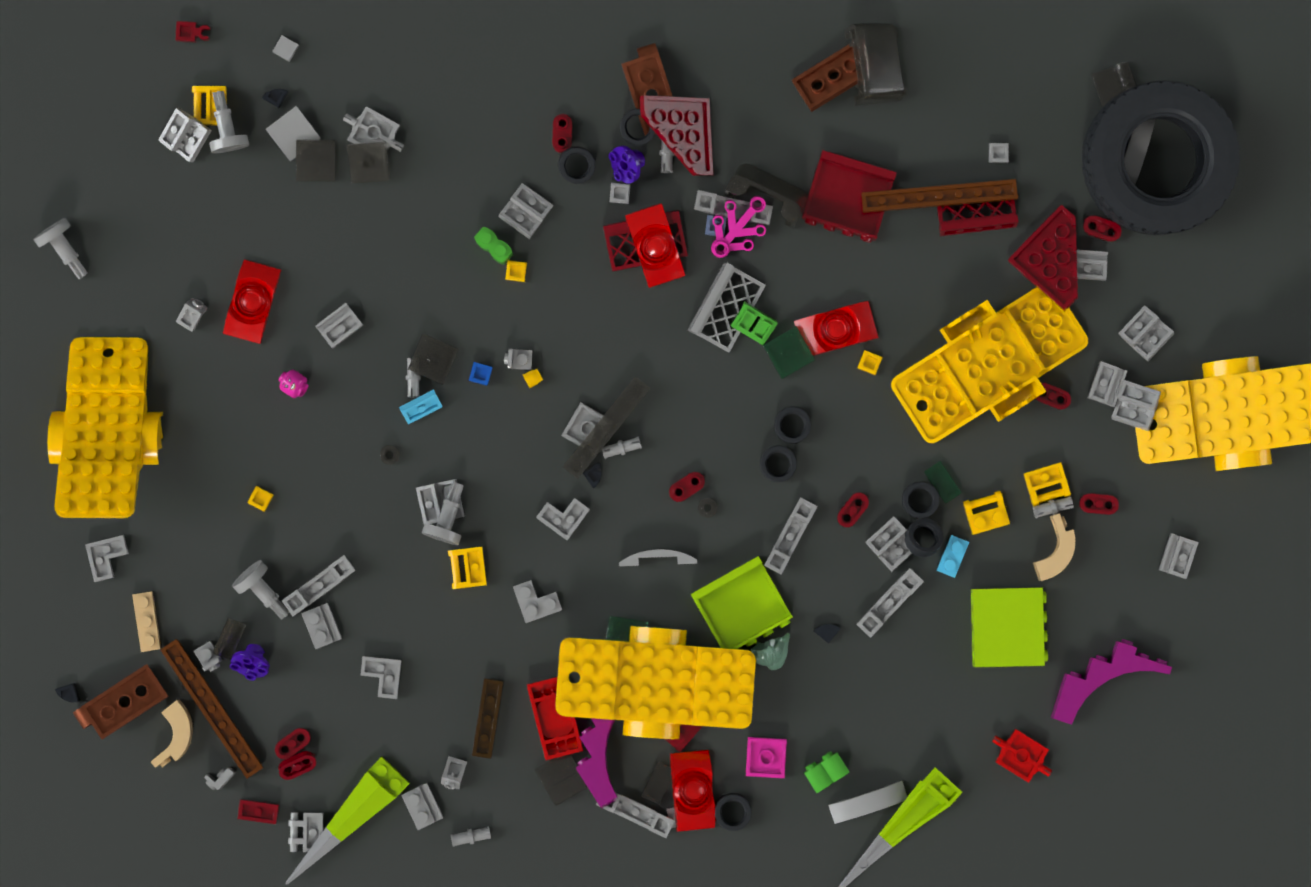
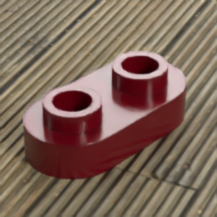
[552,114,572,153]
[1083,216,1122,242]
[1035,383,1071,410]
[669,472,705,502]
[837,493,869,527]
[1079,494,1119,515]
[275,728,311,759]
[278,751,316,780]

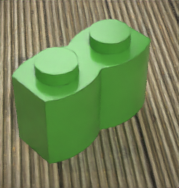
[474,227,513,265]
[803,751,849,793]

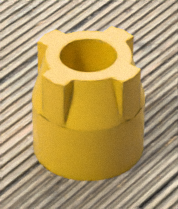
[523,369,543,388]

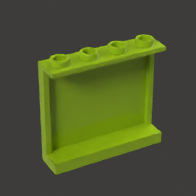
[691,556,793,649]
[971,588,1048,667]

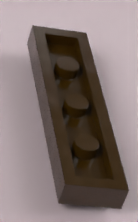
[472,678,504,759]

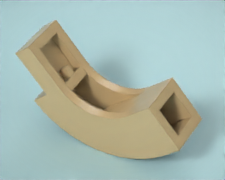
[1033,513,1075,581]
[151,699,193,768]

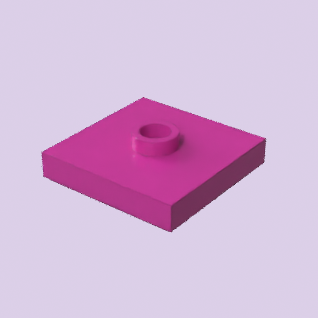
[746,737,787,778]

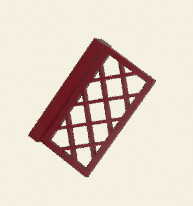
[937,200,1018,236]
[603,210,688,272]

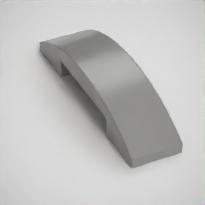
[1124,119,1155,185]
[694,190,773,225]
[764,497,818,575]
[619,549,697,566]
[282,555,356,616]
[856,568,924,638]
[828,781,907,824]
[596,792,675,838]

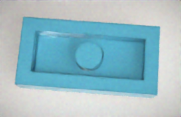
[399,389,443,425]
[936,535,969,578]

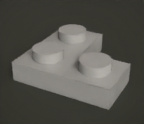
[536,498,590,540]
[85,535,129,582]
[513,580,562,623]
[360,656,402,699]

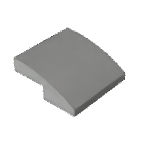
[266,106,321,162]
[158,108,212,162]
[498,183,553,239]
[1118,305,1174,361]
[1111,380,1161,431]
[416,479,465,524]
[865,517,919,572]

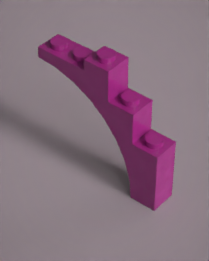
[1051,639,1172,725]
[576,718,618,809]

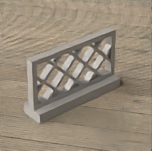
[687,262,766,353]

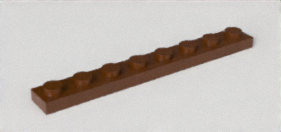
[861,179,1018,213]
[161,639,264,779]

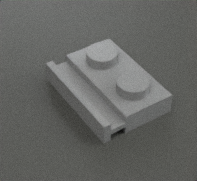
[1077,250,1108,281]
[315,303,363,349]
[1087,361,1127,408]
[1159,533,1199,579]
[301,603,342,649]
[401,783,444,830]

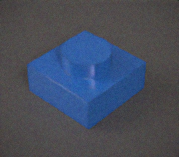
[469,362,493,386]

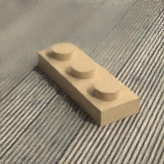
[132,591,161,652]

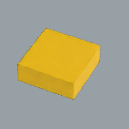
[505,260,527,282]
[857,350,882,375]
[247,486,274,512]

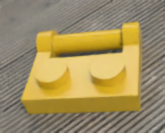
[192,86,227,126]
[1023,462,1071,506]
[963,491,1010,535]
[448,547,487,589]

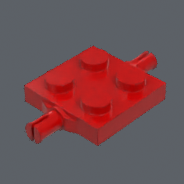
[992,729,1052,783]

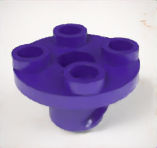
[609,145,645,184]
[230,644,270,681]

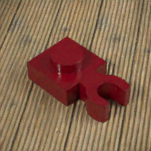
[175,21,210,43]

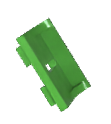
[731,301,778,345]

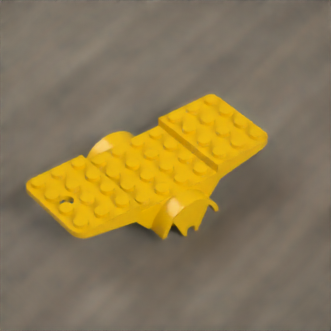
[891,287,1088,443]
[47,337,163,518]
[1135,356,1311,471]
[556,626,756,739]

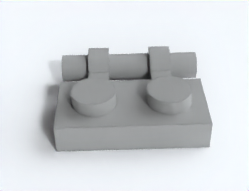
[288,812,324,852]

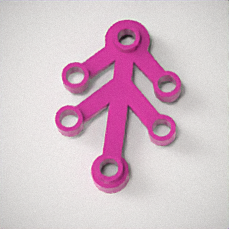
[711,196,766,258]

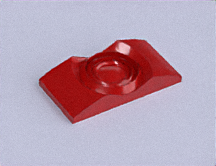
[625,203,685,288]
[223,260,282,344]
[794,301,879,358]
[527,677,583,760]
[670,750,715,832]

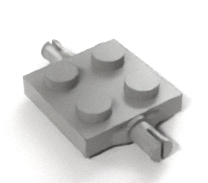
[343,106,404,159]

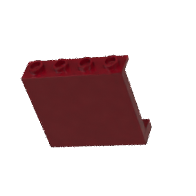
[802,150,897,243]

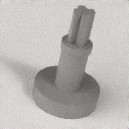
[209,91,249,153]
[33,217,87,279]
[422,482,464,545]
[232,560,289,620]

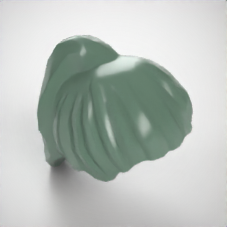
[751,633,790,670]

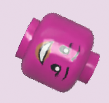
[279,369,309,398]

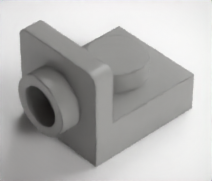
[176,298,208,332]
[504,349,533,370]
[194,641,223,672]
[441,756,467,789]
[204,767,236,790]

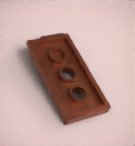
[791,40,887,112]
[621,43,673,136]
[73,664,169,739]

